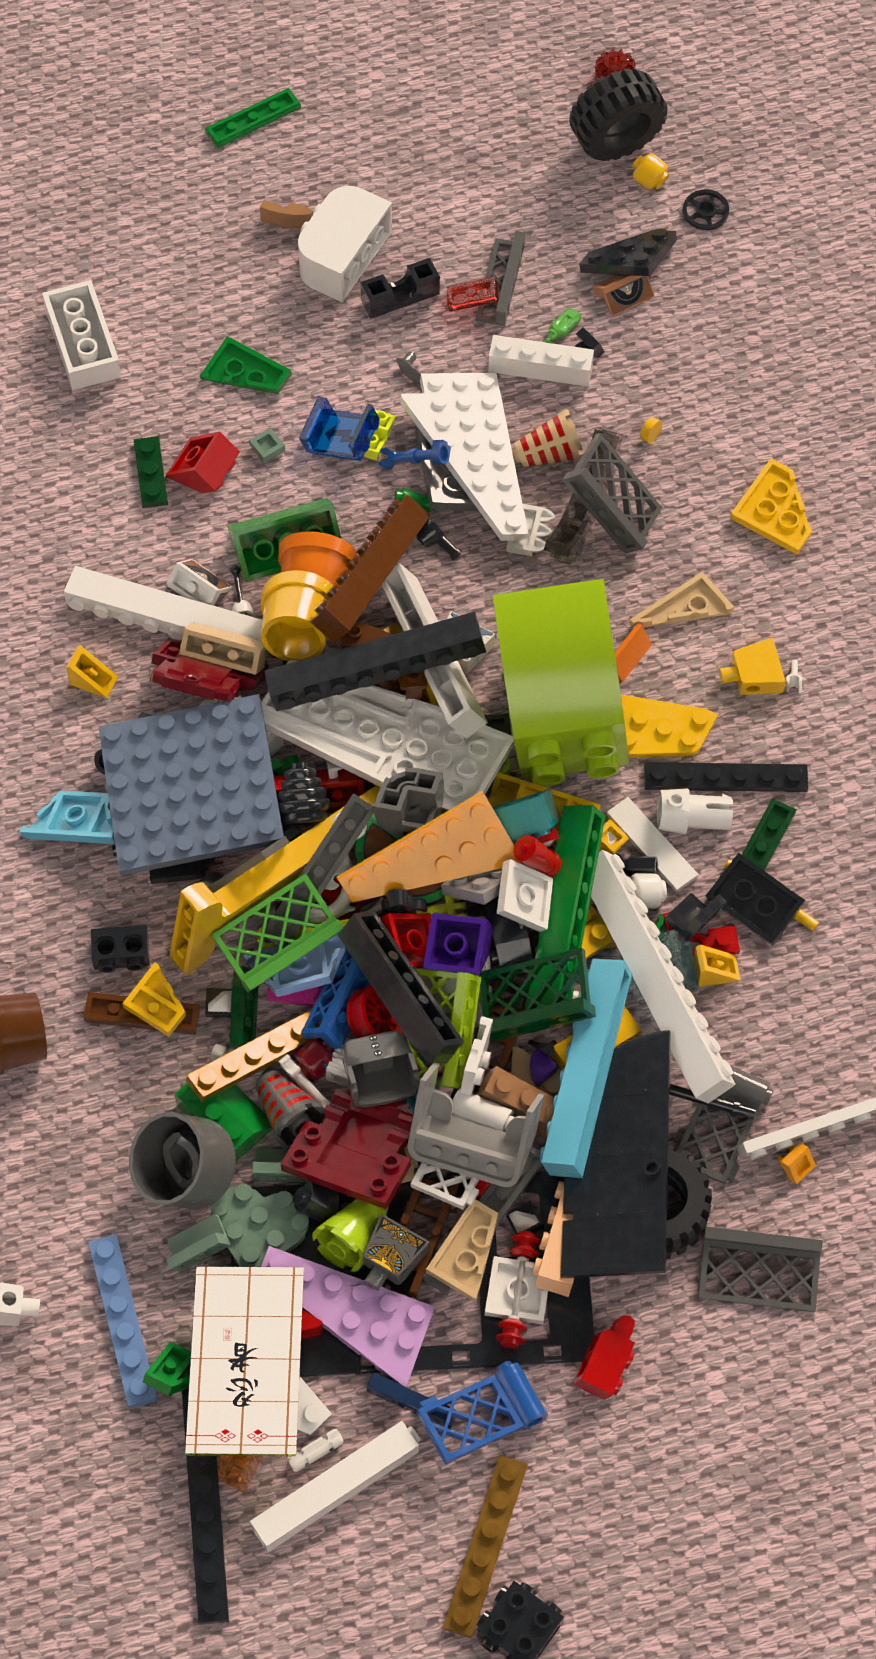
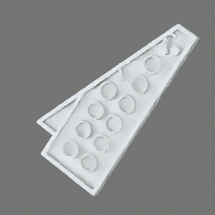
[400,373,528,541]

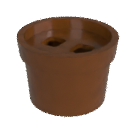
[0,992,47,1075]

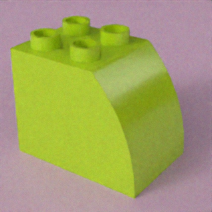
[493,578,629,787]

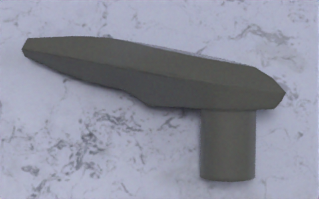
[396,352,421,385]

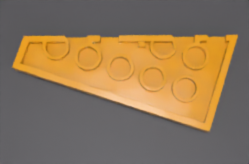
[337,791,522,902]

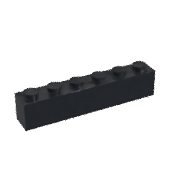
[338,910,464,1067]

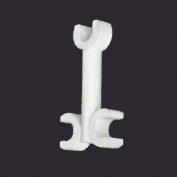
[278,1054,330,1108]

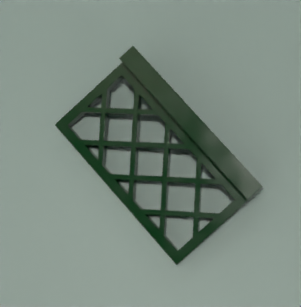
[479,947,596,1042]

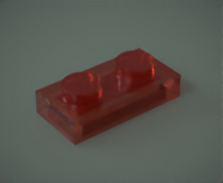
[447,276,498,312]

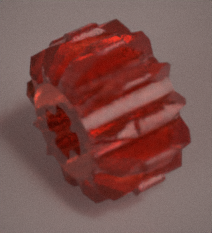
[595,48,636,78]

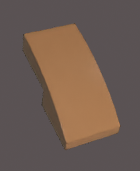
[260,200,313,229]

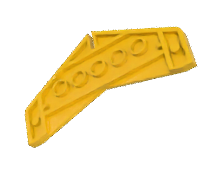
[621,694,718,758]

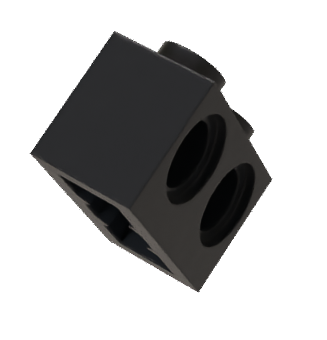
[91,925,150,973]

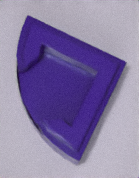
[529,1049,558,1087]

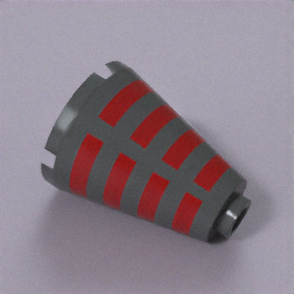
[255,1071,325,1149]

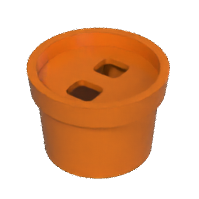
[278,532,358,585]

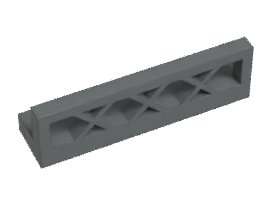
[476,231,525,326]

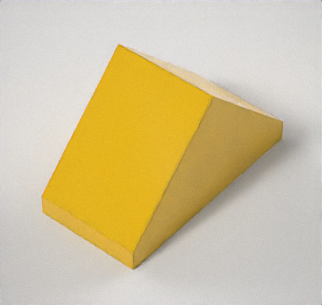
[66,645,118,698]
[693,945,741,987]

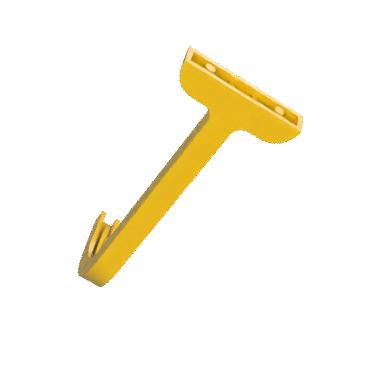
[169,623,440,976]

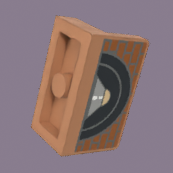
[593,275,654,316]

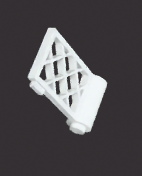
[411,1088,514,1210]

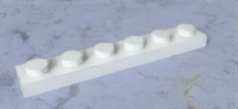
[737,1097,876,1160]

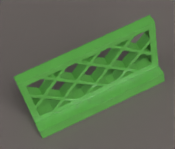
[211,873,344,993]

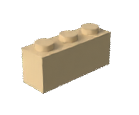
[179,622,268,675]

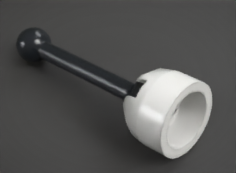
[230,565,254,617]

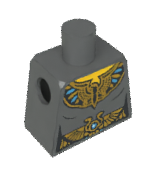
[363,1214,430,1291]

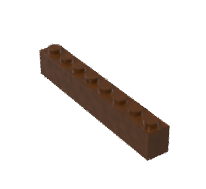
[311,494,430,644]

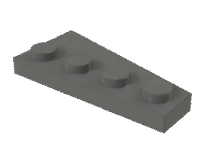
[415,427,479,511]

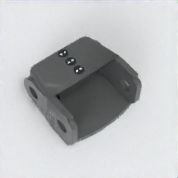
[341,1030,420,1107]

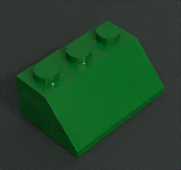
[175,1083,272,1162]

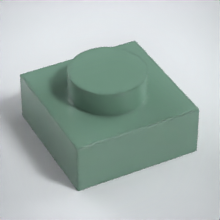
[249,427,285,463]

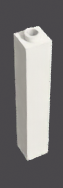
[250,1421,420,1553]

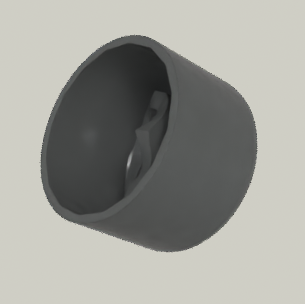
[129,1112,236,1209]

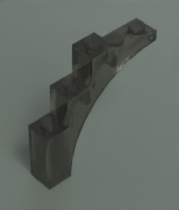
[544,427,624,564]

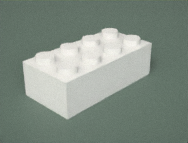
[42,280,121,391]

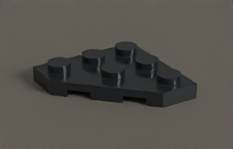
[579,228,677,277]

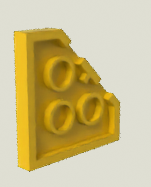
[730,458,812,555]

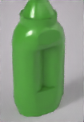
[545,308,581,343]

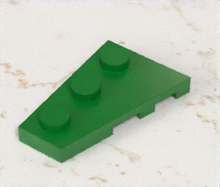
[200,336,292,394]

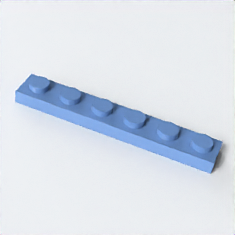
[88,1234,158,1409]

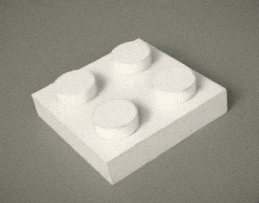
[497,859,553,932]

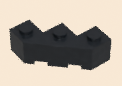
[473,896,533,969]

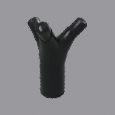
[528,1039,557,1056]

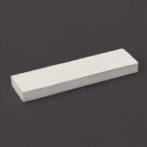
[607,797,698,893]

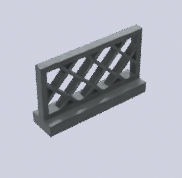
[563,433,662,554]
[698,1226,823,1312]

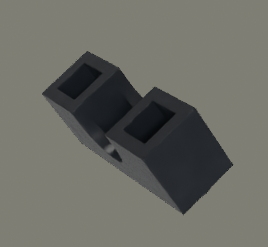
[360,258,440,319]

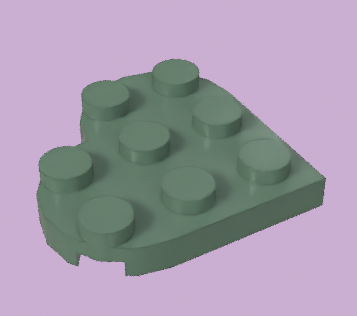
[210,1184,309,1267]

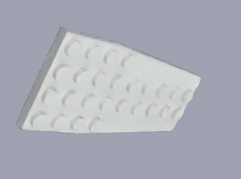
[261,660,515,814]

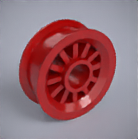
[346,985,404,1038]

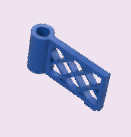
[416,1361,548,1465]

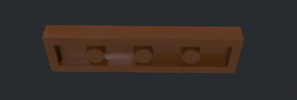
[83,992,200,1035]

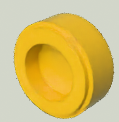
[640,417,662,444]

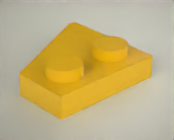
[123,962,186,1037]

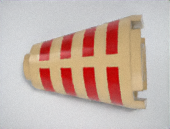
[511,409,584,467]

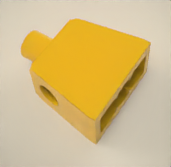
[719,638,786,695]

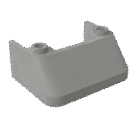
[408,1062,544,1187]

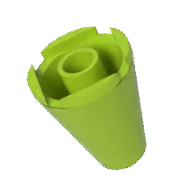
[312,1199,388,1272]

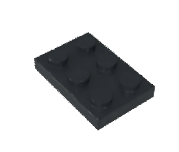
[705,852,806,946]

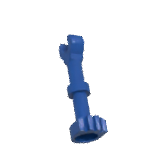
[378,439,451,469]

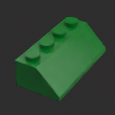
[227,498,342,582]

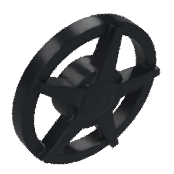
[683,189,729,230]

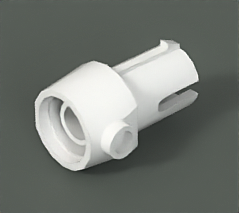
[657,788,733,835]

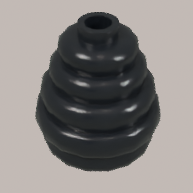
[277,762,331,826]

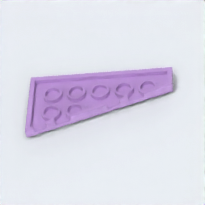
[261,1246,435,1387]

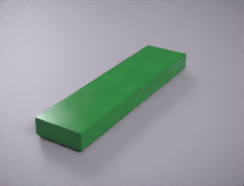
[205,88,301,149]

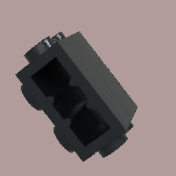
[476,1581,564,1659]

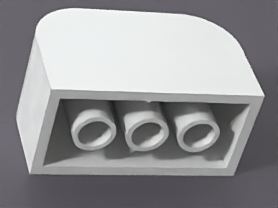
[298,186,392,303]

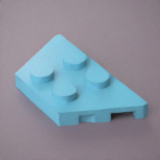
[19,791,115,844]

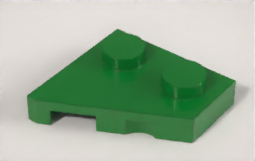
[142,1341,191,1396]

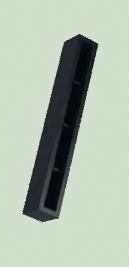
[265,611,487,712]

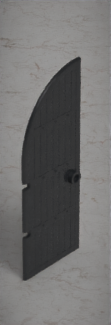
[560,1030,671,1278]

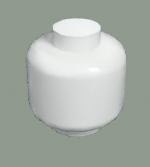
[630,873,667,909]

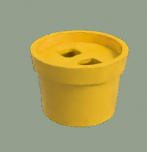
[261,570,333,661]

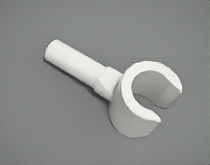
[786,660,802,693]

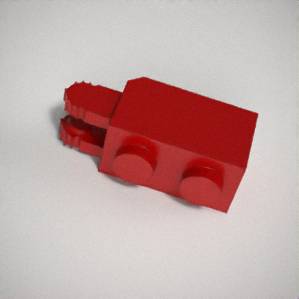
[573,1315,636,1400]

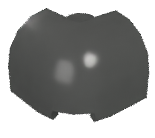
[373,768,444,838]

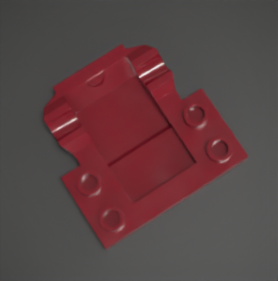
[150,638,269,703]
[280,1089,414,1210]

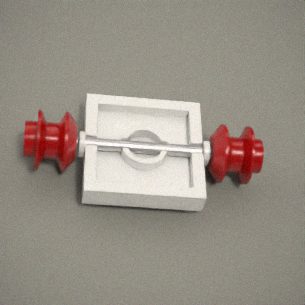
[485,1231,548,1349]

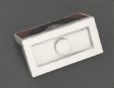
[166,559,232,606]

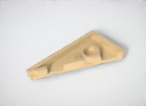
[629,572,734,628]

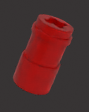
[513,835,562,877]

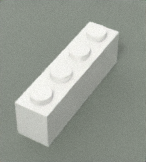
[488,335,594,387]

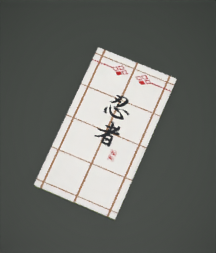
[185,1266,304,1457]

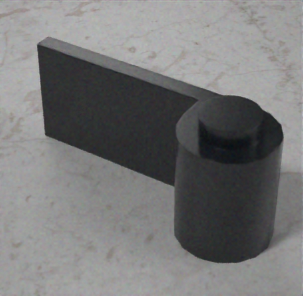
[293,1181,339,1224]

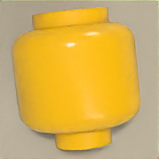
[632,153,669,190]

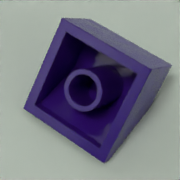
[423,913,493,976]

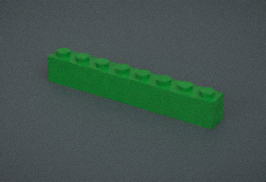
[525,805,606,1025]

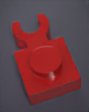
[689,926,740,956]

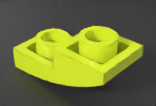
[356,409,396,461]

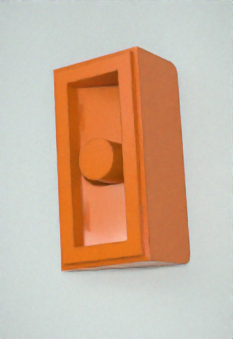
[615,624,652,682]

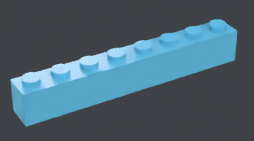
[540,959,632,1178]

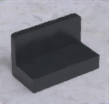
[664,893,727,942]

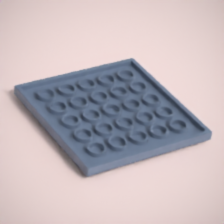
[98,694,284,876]

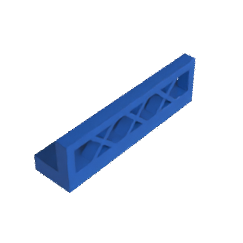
[300,949,371,1049]

